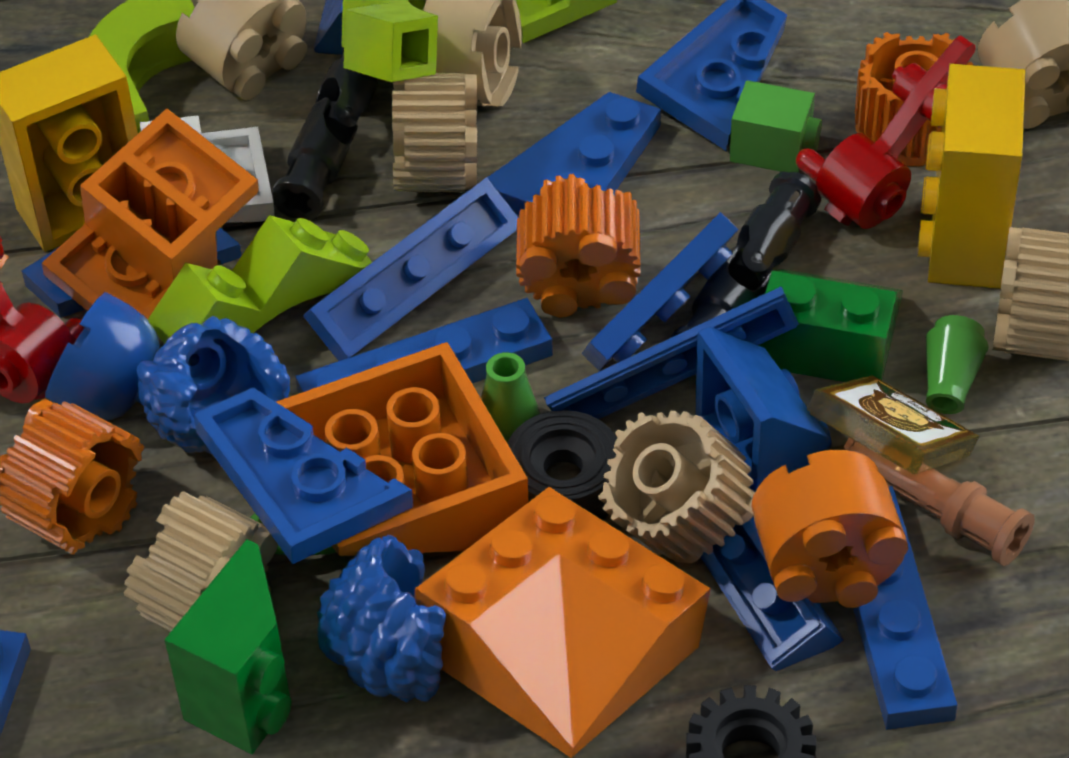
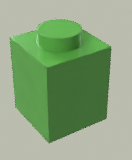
[730,80,822,172]

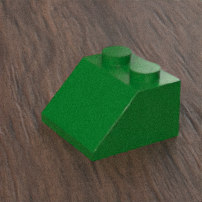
[758,269,903,383]
[164,539,292,755]

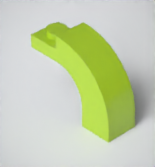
[89,0,195,133]

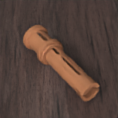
[843,427,1035,566]

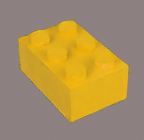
[0,34,138,252]
[917,64,1025,289]

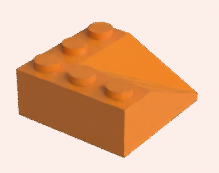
[276,342,529,556]
[414,487,711,758]

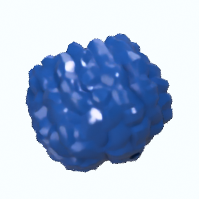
[136,316,290,455]
[317,535,446,702]

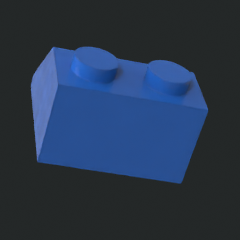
[695,327,832,492]

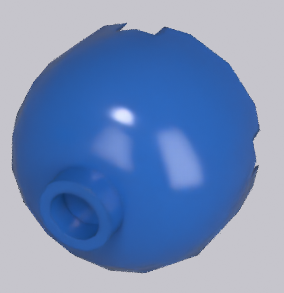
[45,292,160,421]

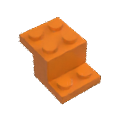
[42,108,258,319]

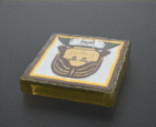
[807,375,979,475]

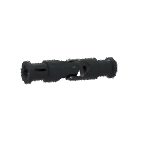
[272,47,378,220]
[671,171,822,338]

